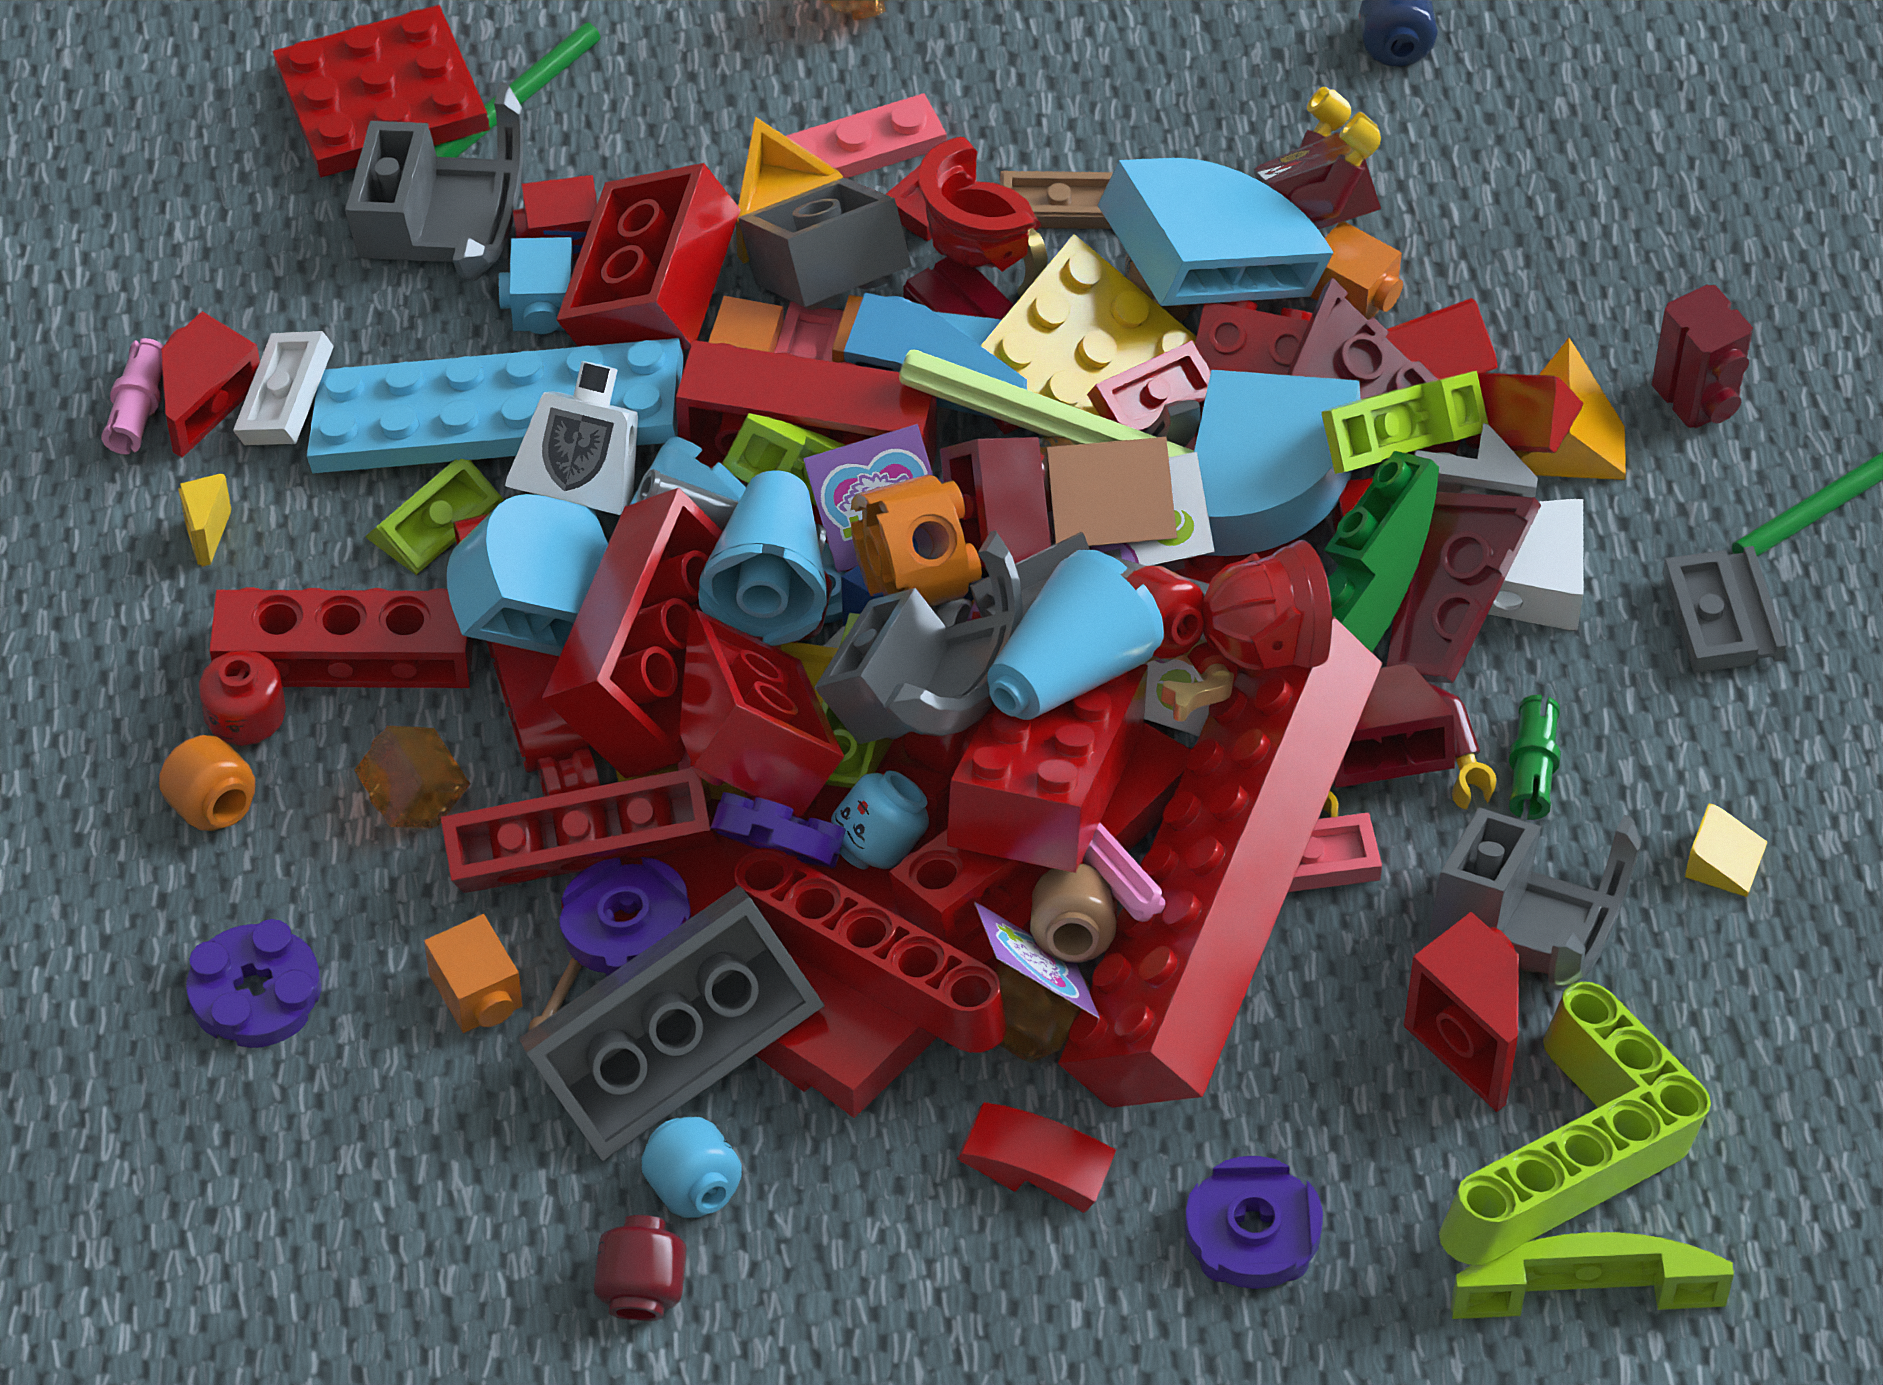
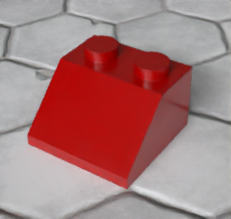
[1403,912,1519,1112]

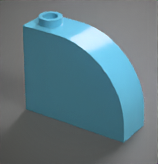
[1098,158,1334,306]
[1194,370,1361,556]
[447,494,608,656]

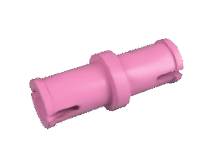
[102,338,163,455]

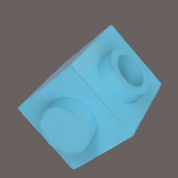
[499,237,574,334]

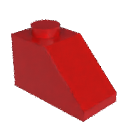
[161,311,260,458]

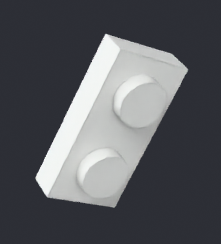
[233,331,334,445]

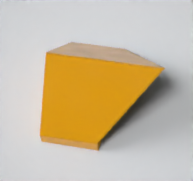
[736,116,843,264]
[1513,338,1626,480]

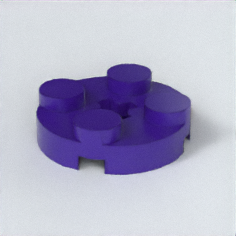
[711,792,846,869]
[559,857,692,977]
[186,919,321,1048]
[1185,1156,1323,1289]

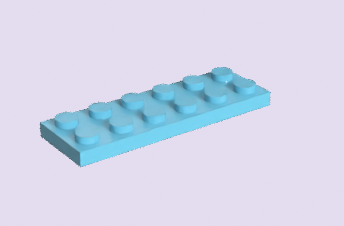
[307,338,684,474]

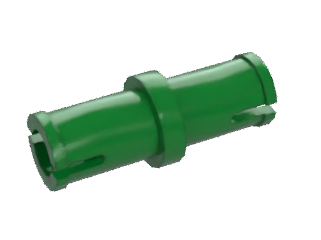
[1508,694,1561,820]

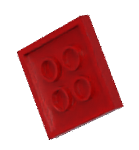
[272,4,490,178]

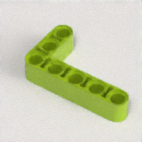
[1439,981,1711,1265]

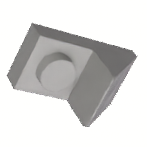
[1415,423,1538,497]

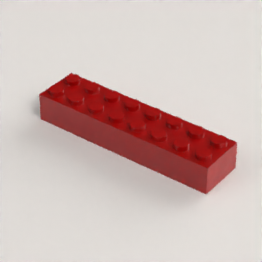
[1058,617,1382,1108]

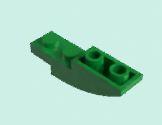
[1324,451,1439,653]

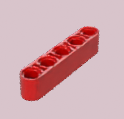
[453,513,589,773]
[734,848,1008,1053]

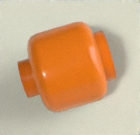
[159,735,256,831]

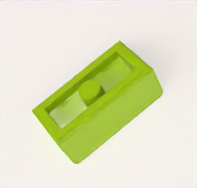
[365,458,504,575]

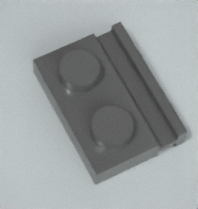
[1662,546,1786,673]

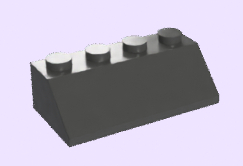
[519,885,825,1161]

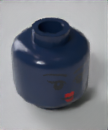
[1359,0,1438,67]

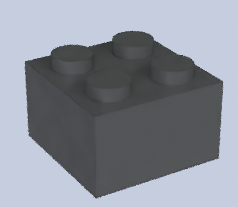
[738,177,912,310]

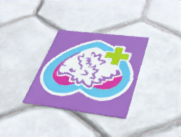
[803,424,933,573]
[974,902,1100,1018]

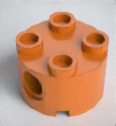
[850,474,982,607]

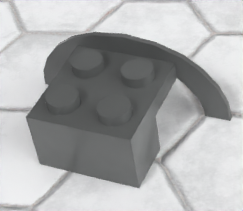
[345,82,523,281]
[814,530,1023,744]
[1428,808,1641,991]

